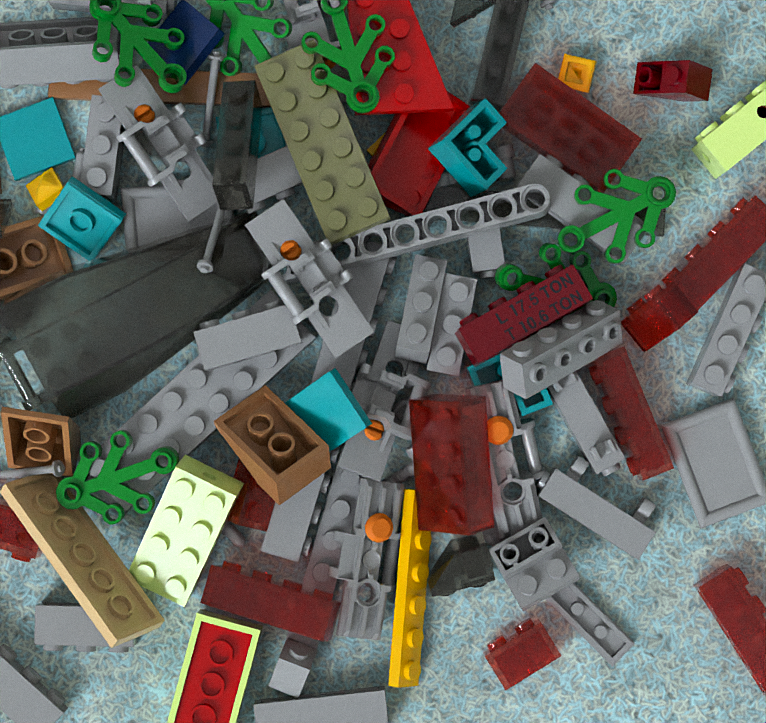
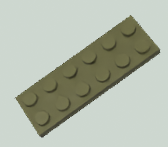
[254,39,391,245]

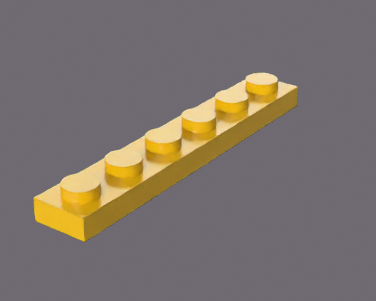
[388,489,434,688]

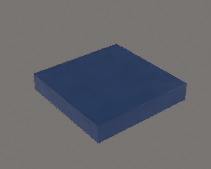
[148,0,225,85]

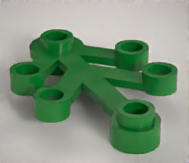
[89,0,187,93]
[206,0,292,76]
[301,0,395,113]
[557,169,676,264]
[495,243,617,324]
[56,430,179,525]

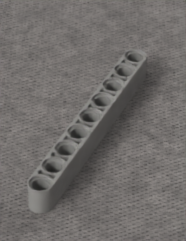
[262,183,551,285]

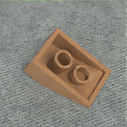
[0,215,75,302]
[214,385,331,505]
[0,407,81,477]

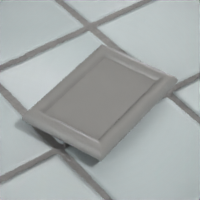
[120,180,238,266]
[661,398,766,529]

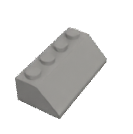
[0,17,122,89]

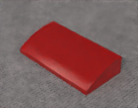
[368,91,470,216]

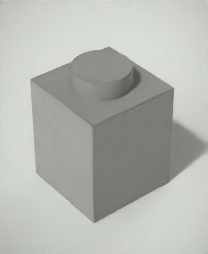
[466,229,505,279]
[268,638,317,698]

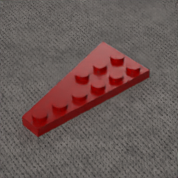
[347,0,454,116]

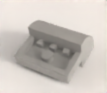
[488,517,580,612]

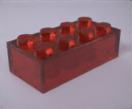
[499,63,642,193]
[409,394,494,536]

